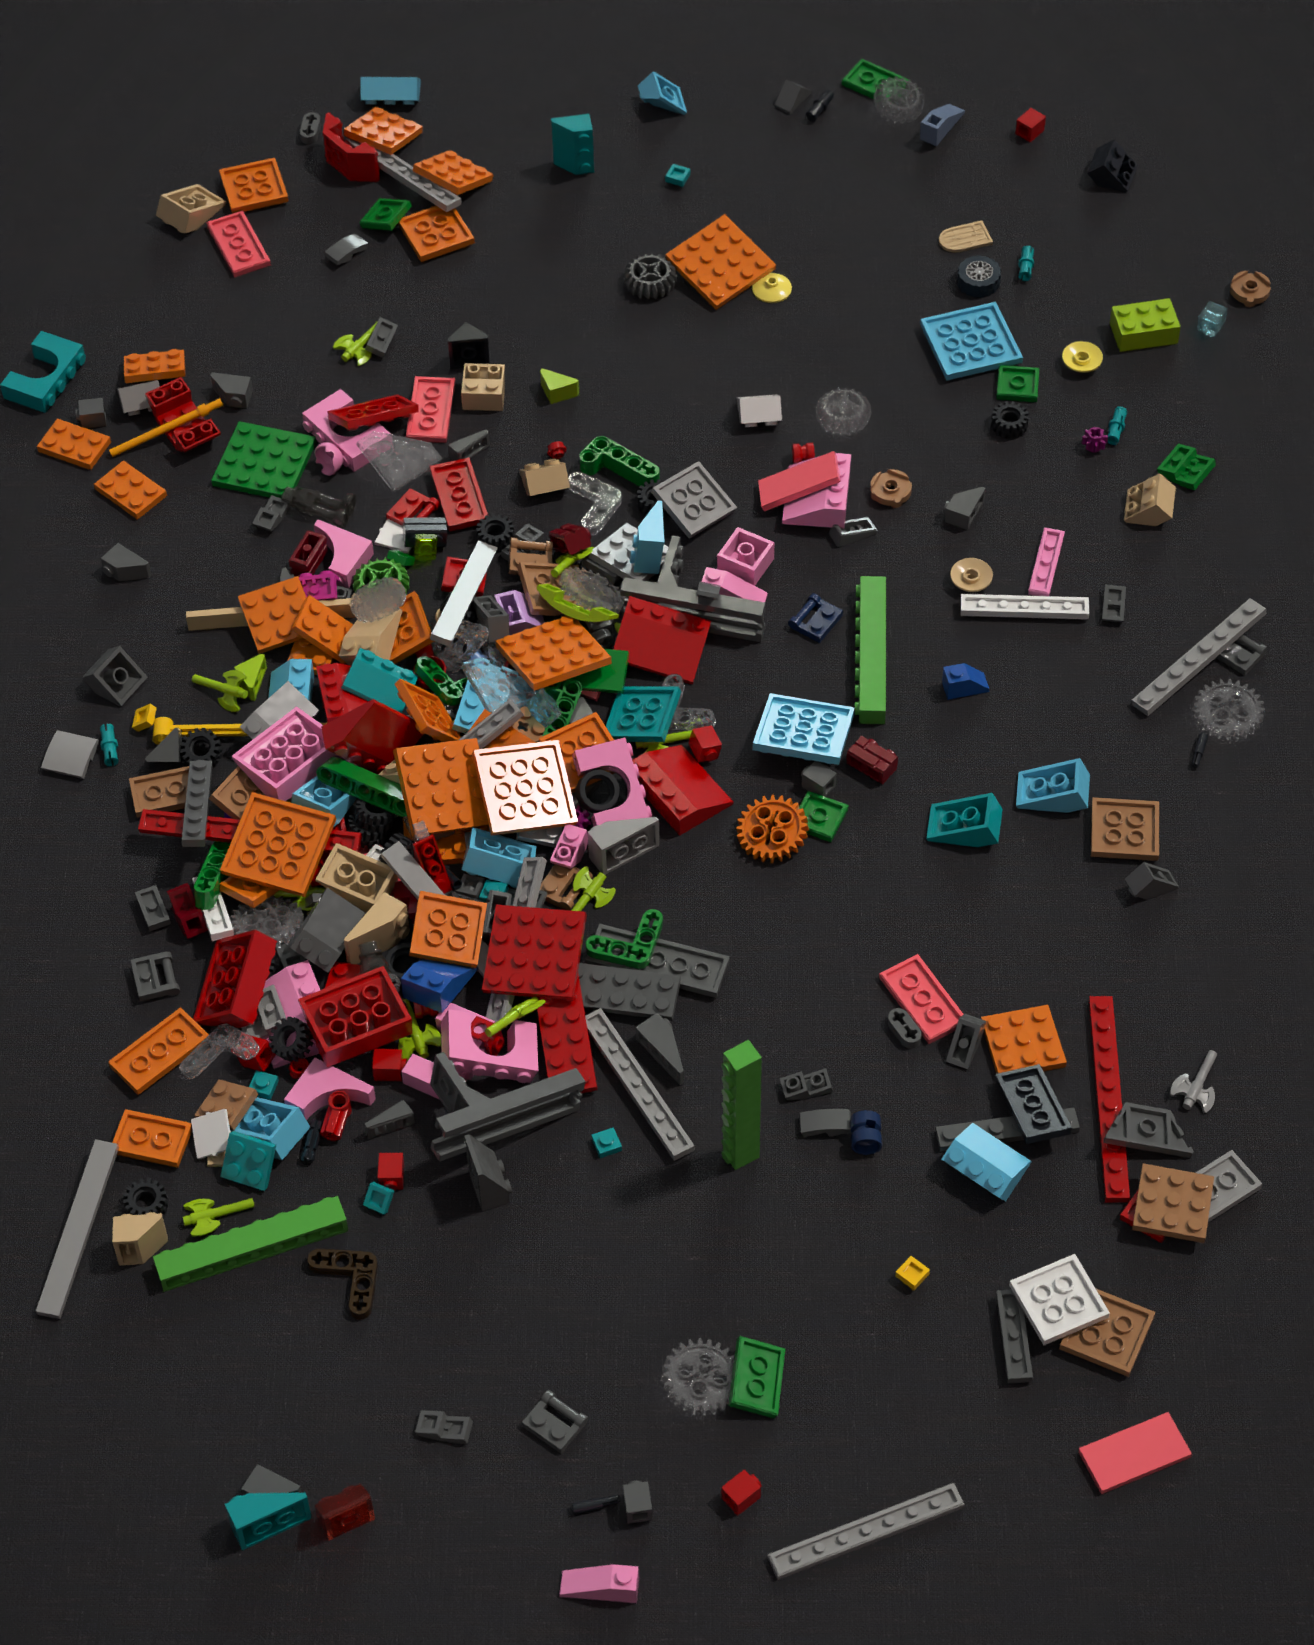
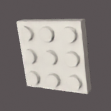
[1009,1254,1110,1345]

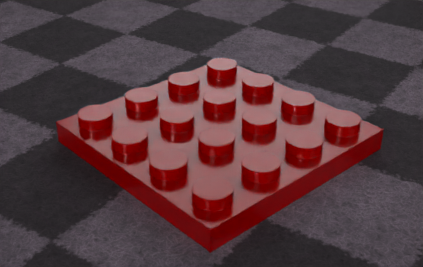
[482,905,587,1000]

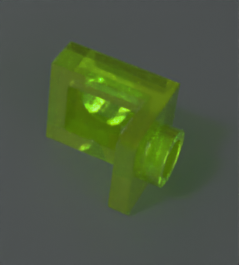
[414,534,437,561]

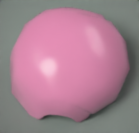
[314,442,343,476]

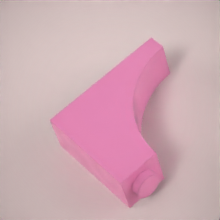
[314,520,374,588]
[284,1058,376,1120]

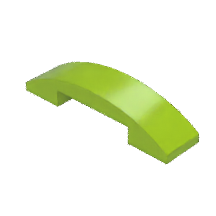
[537,583,619,622]

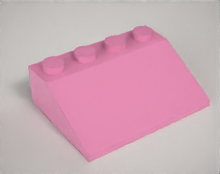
[782,453,851,528]
[232,706,342,801]
[263,960,320,1069]

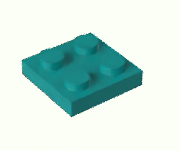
[221,1131,276,1191]

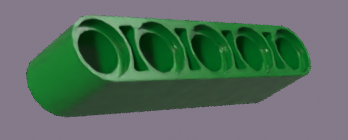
[316,757,407,817]

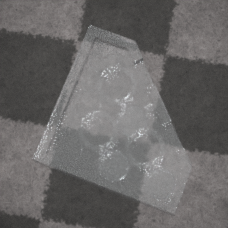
[356,431,443,492]
[461,657,549,713]

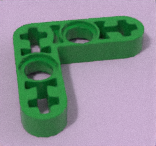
[414,656,468,706]
[586,909,663,969]

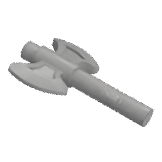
[1170,1050,1217,1113]

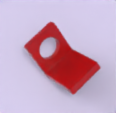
[471,1016,505,1056]

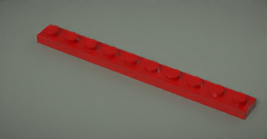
[138,809,362,854]
[1089,996,1130,1202]

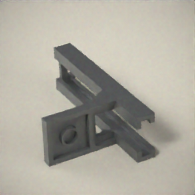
[620,535,766,642]
[430,1052,586,1162]

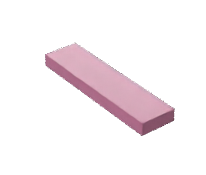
[1028,528,1065,596]

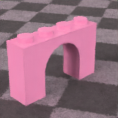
[302,389,393,472]
[572,738,652,827]
[401,1003,495,1099]
[441,1009,538,1083]

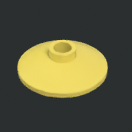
[752,273,792,303]
[1062,341,1103,372]

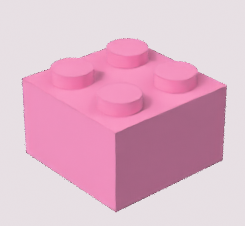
[717,527,774,586]

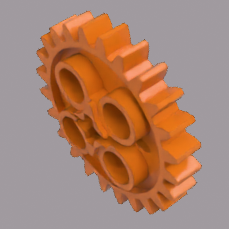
[736,795,809,863]

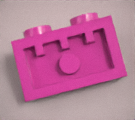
[299,571,339,601]

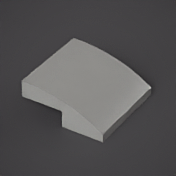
[41,730,99,779]
[241,985,287,1039]

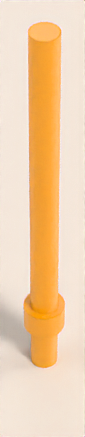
[109,398,224,457]

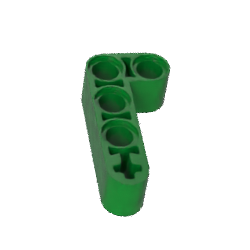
[580,436,660,487]
[540,678,582,736]
[194,841,231,910]

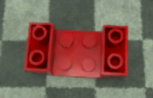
[323,112,380,182]
[145,377,221,452]

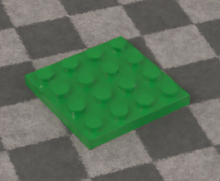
[211,421,316,501]

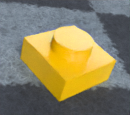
[132,704,157,732]
[895,1256,930,1290]

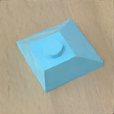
[638,71,687,115]

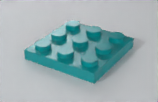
[606,686,682,742]

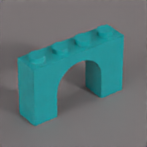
[0,331,86,413]

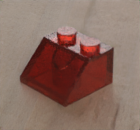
[315,1484,375,1540]

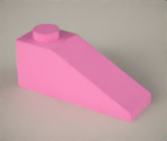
[702,567,768,602]
[560,1564,639,1603]

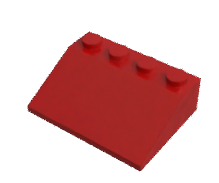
[613,596,711,685]
[316,663,368,723]
[321,699,423,774]
[632,745,733,836]
[193,930,277,1028]
[298,966,413,1067]

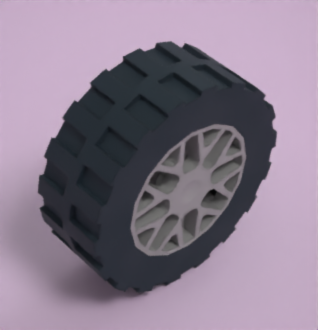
[957,255,1001,298]

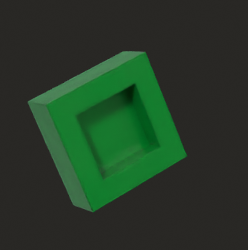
[386,550,415,568]

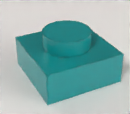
[665,164,690,187]
[479,880,509,903]
[249,1070,279,1100]
[592,1127,622,1158]
[363,1182,394,1214]

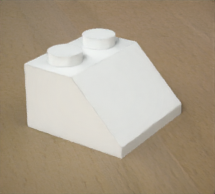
[737,394,782,427]

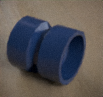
[850,1110,882,1155]

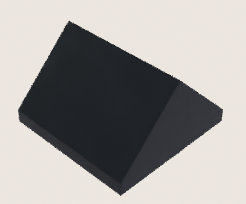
[448,323,490,369]

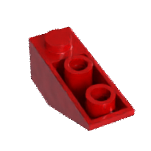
[413,834,453,894]

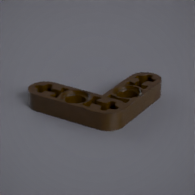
[307,1249,378,1320]

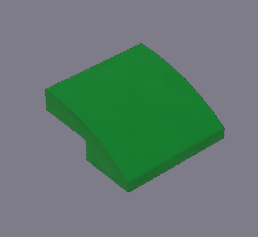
[1157,444,1216,491]

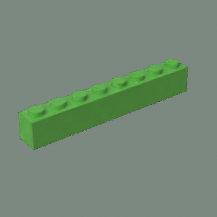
[855,576,886,724]
[721,1040,762,1170]
[153,1196,348,1292]

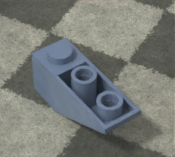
[920,104,965,146]

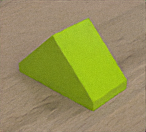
[540,368,579,404]
[234,654,267,701]

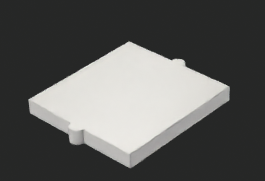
[375,519,412,554]
[191,1109,230,1159]

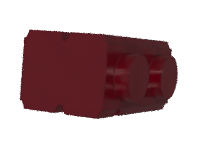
[548,523,591,555]
[289,530,328,577]
[846,736,898,784]

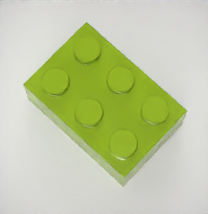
[1110,298,1181,352]

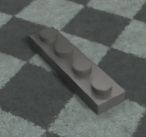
[996,1290,1033,1383]

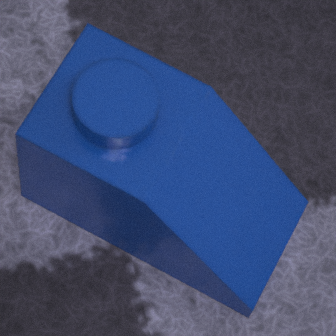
[942,663,990,699]

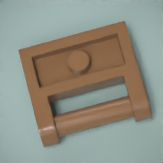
[509,538,553,575]
[540,864,593,910]

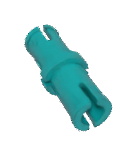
[1019,246,1034,281]
[1107,407,1128,445]
[100,724,119,766]

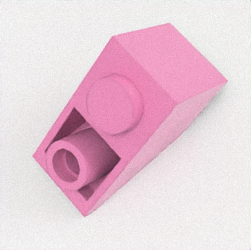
[550,824,588,869]

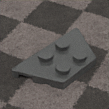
[1103,1102,1193,1158]

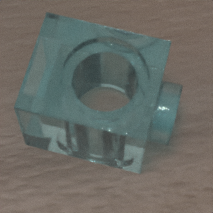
[1197,301,1228,337]
[526,689,562,728]

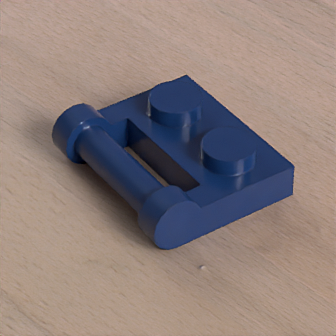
[788,593,843,643]

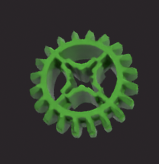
[353,557,410,609]

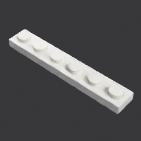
[961,594,1089,619]

